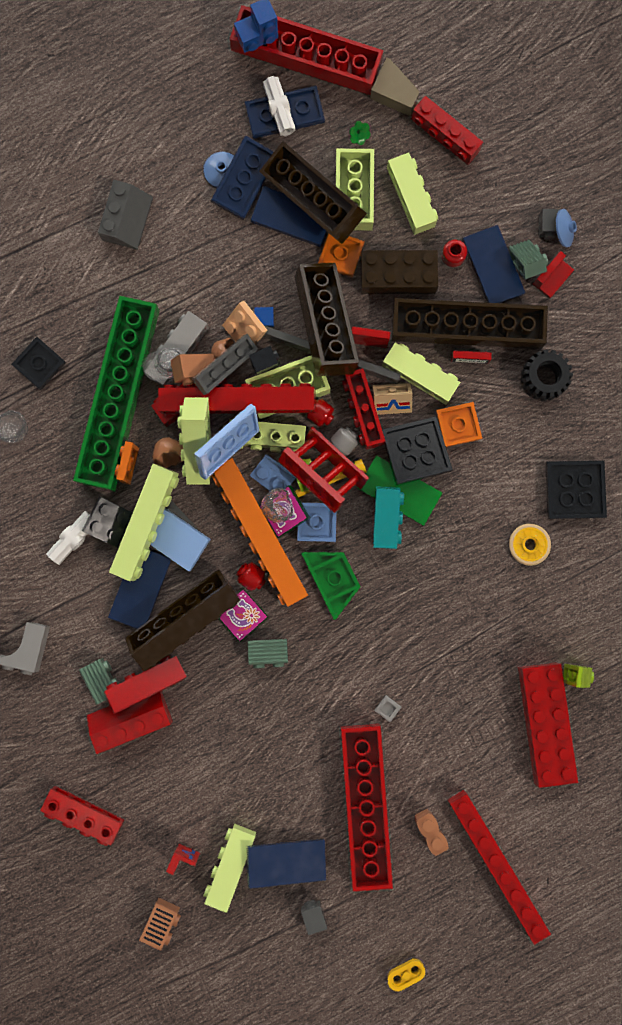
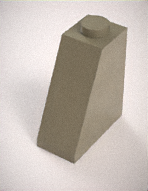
[370,58,421,116]

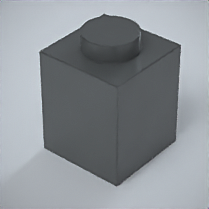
[538,209,560,240]
[301,900,327,935]

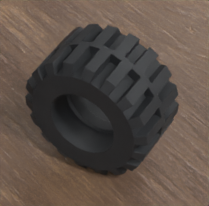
[521,350,573,401]

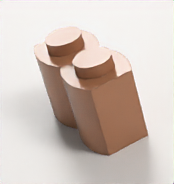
[415,809,448,856]

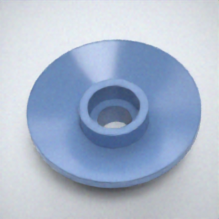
[204,152,234,188]
[556,209,577,248]

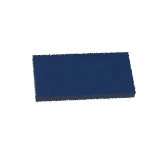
[245,85,325,139]
[211,135,274,220]
[251,186,326,247]
[462,225,526,303]
[108,551,172,629]
[247,839,326,889]

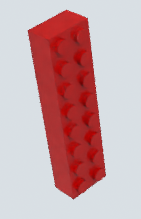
[230,5,383,95]
[341,724,393,892]

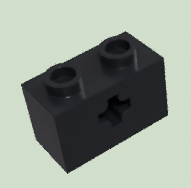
[249,346,281,376]

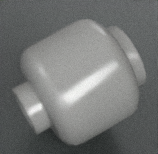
[330,427,358,456]

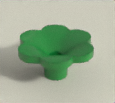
[349,121,371,145]

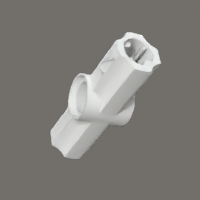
[263,76,295,136]
[46,511,90,565]

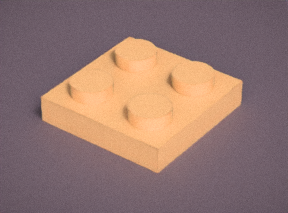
[222,301,267,345]

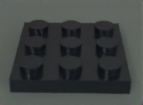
[382,416,453,485]
[546,460,607,519]

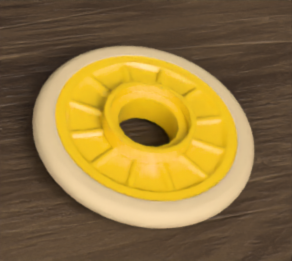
[509,524,551,566]

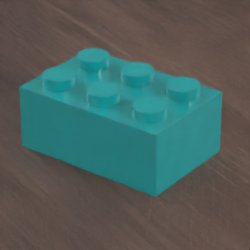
[373,486,404,549]

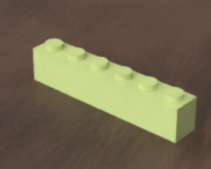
[109,464,179,581]

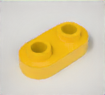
[387,959,425,991]

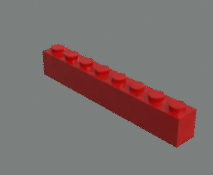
[158,383,316,414]
[448,790,551,945]

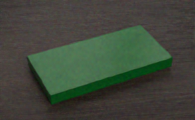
[357,455,442,526]

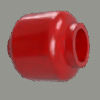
[441,239,467,267]
[306,398,334,427]
[236,562,266,591]

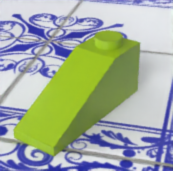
[563,664,594,688]

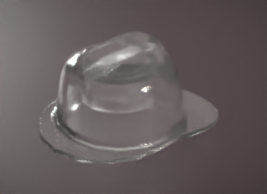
[143,347,186,381]

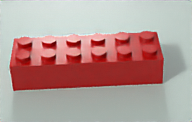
[518,662,578,788]

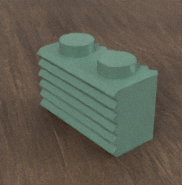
[509,239,548,280]
[248,639,288,668]
[79,658,120,705]

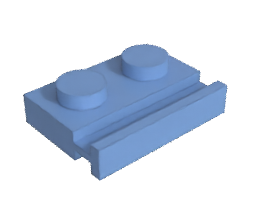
[250,454,296,495]

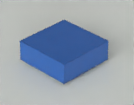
[254,307,274,327]

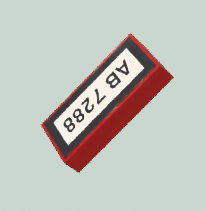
[451,351,492,364]

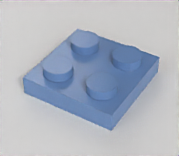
[297,503,336,542]

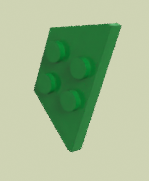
[301,552,361,620]

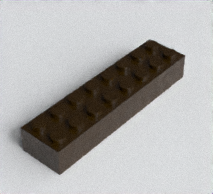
[391,298,548,349]

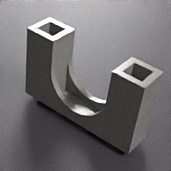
[0,622,50,675]

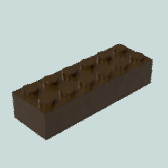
[259,141,367,244]
[295,263,359,377]
[125,569,241,671]

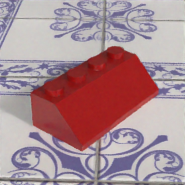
[87,691,173,754]

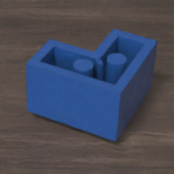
[234,0,278,53]

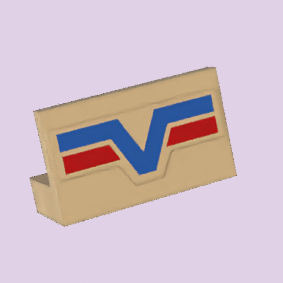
[373,383,412,415]

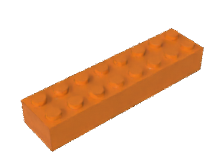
[211,458,309,607]

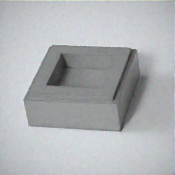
[374,695,401,722]

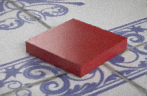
[352,327,390,348]

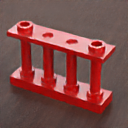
[278,427,369,513]

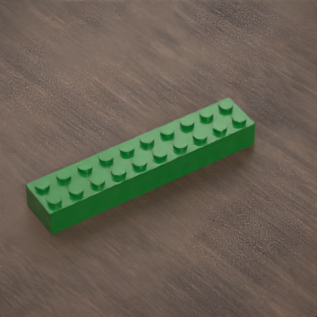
[73,296,160,492]

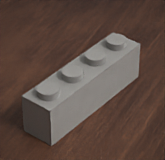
[145,311,209,387]

